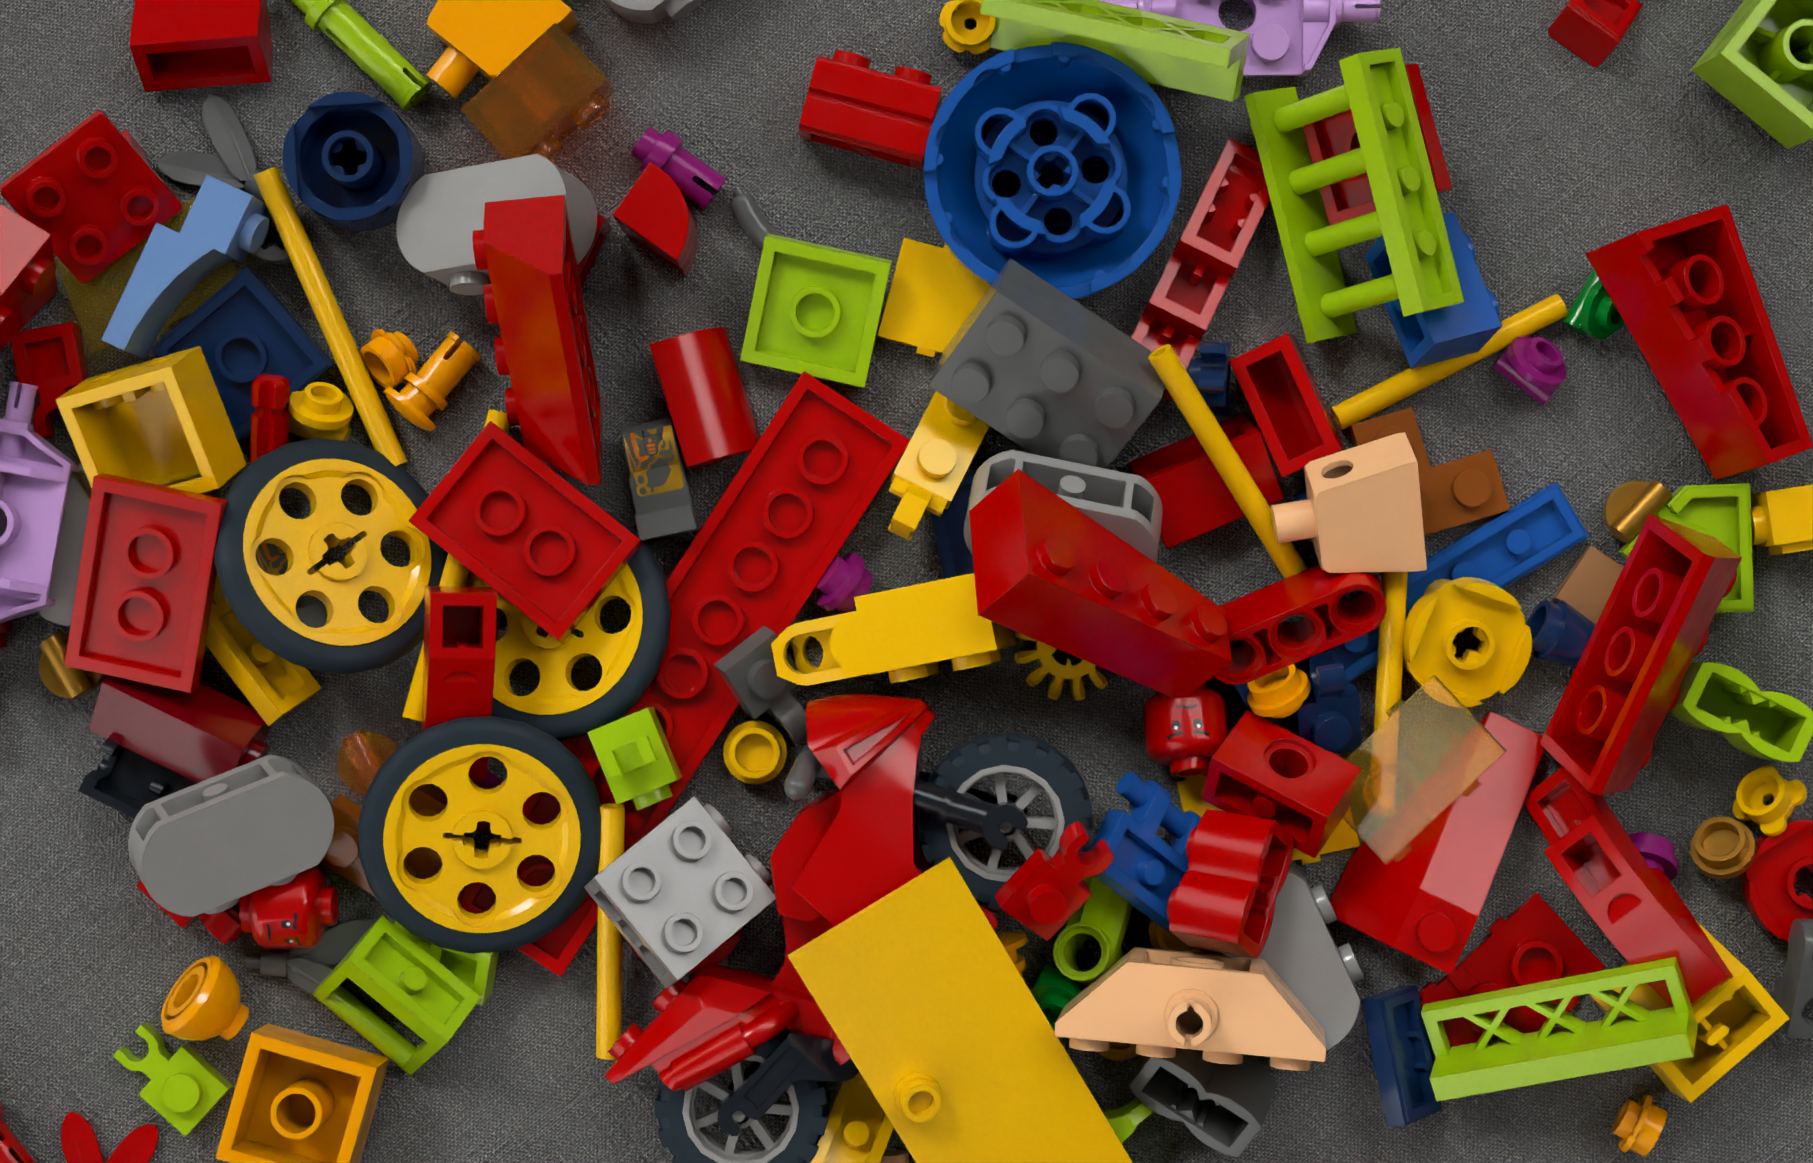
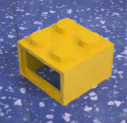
[56,346,247,494]

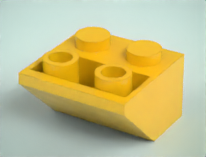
[1588,921,1790,1103]

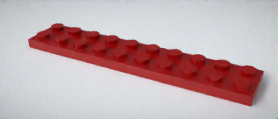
[458,371,910,977]

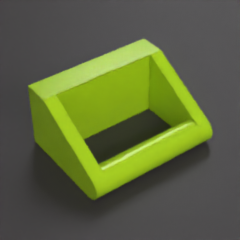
[312,915,481,1076]

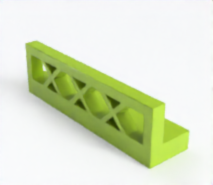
[980,0,1250,102]
[1421,957,1698,1102]

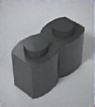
[1129,1048,1277,1157]

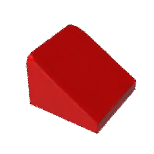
[1548,0,1643,67]

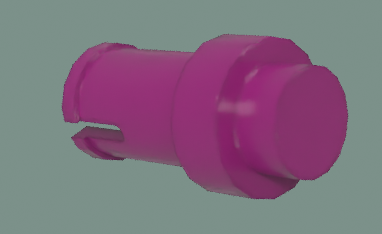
[631,126,727,211]

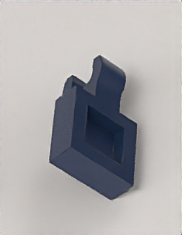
[1291,648,1362,754]

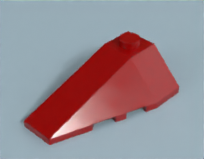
[1329,711,1545,975]

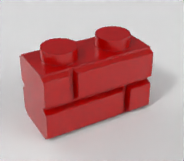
[798,50,942,170]

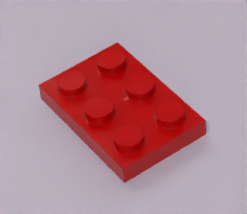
[408,421,643,643]
[64,473,228,693]

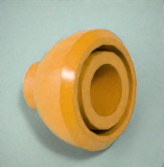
[161,955,249,1041]

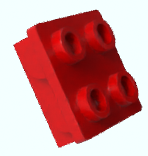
[0,111,182,283]

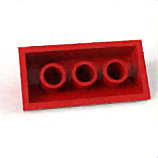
[472,195,602,485]
[1540,513,1742,796]

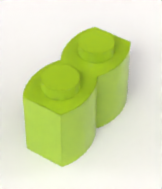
[1671,662,1813,762]

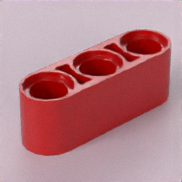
[1215,564,1387,685]

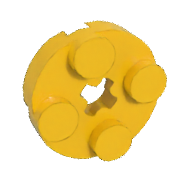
[1403,577,1533,707]

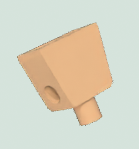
[1271,432,1427,573]

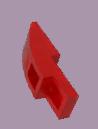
[1523,766,1733,1007]

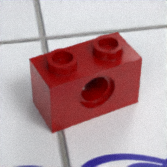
[1201,710,1362,858]

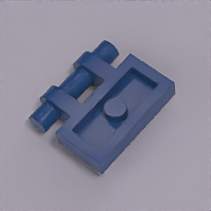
[1088,772,1202,933]

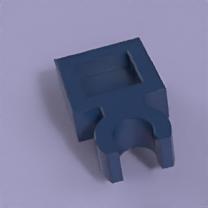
[1189,341,1232,417]

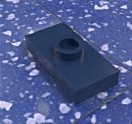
[1361,985,1442,1127]

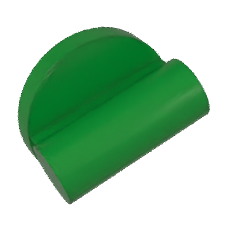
[1562,269,1625,339]
[1031,962,1087,1030]

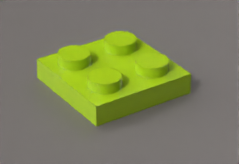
[740,233,892,388]

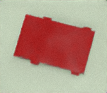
[1419,892,1606,1046]

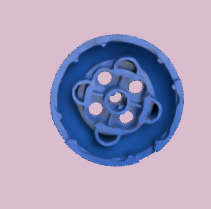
[924,42,1182,299]

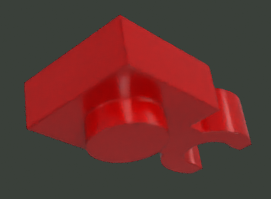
[11,322,89,440]
[995,821,1114,941]

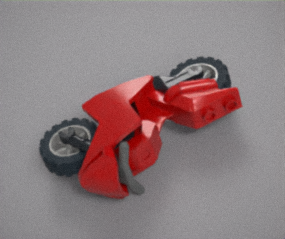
[605,694,1093,1163]

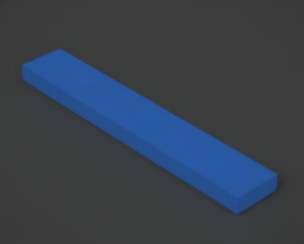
[1231,482,1589,724]

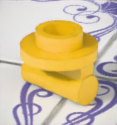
[288,382,354,441]

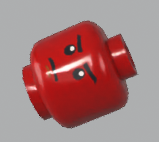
[1142,682,1228,777]
[239,866,339,949]

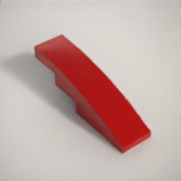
[1131,137,1270,402]

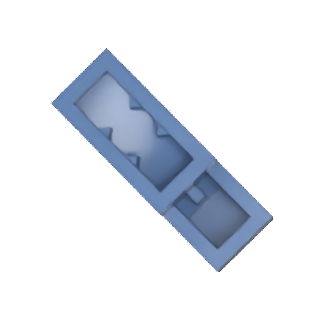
[101,175,269,359]

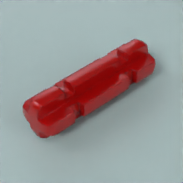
[250,374,290,498]

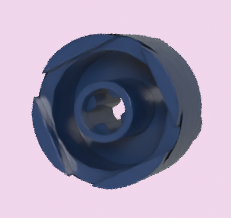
[283,92,425,231]

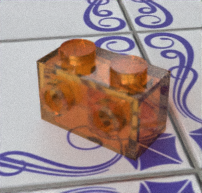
[460,23,615,162]

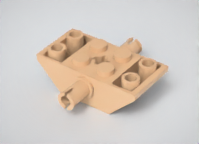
[1054,947,1326,1071]

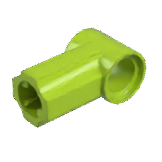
[1053,876,1133,986]

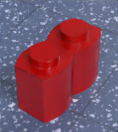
[1167,809,1294,959]

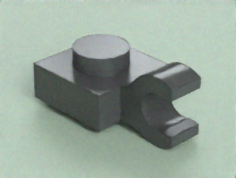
[714,626,807,744]

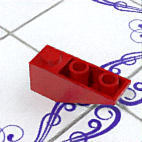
[422,586,497,780]

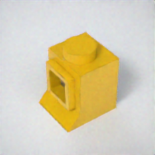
[1751,484,1813,556]

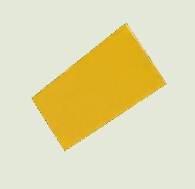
[788,857,1133,1163]

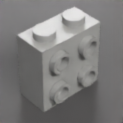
[584,796,776,988]

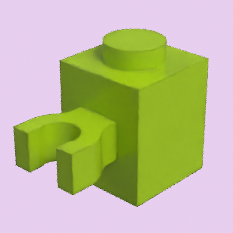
[587,706,682,810]

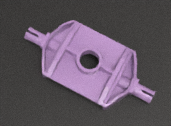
[1098,0,1381,77]
[0,381,79,623]

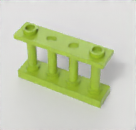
[1244,47,1464,344]

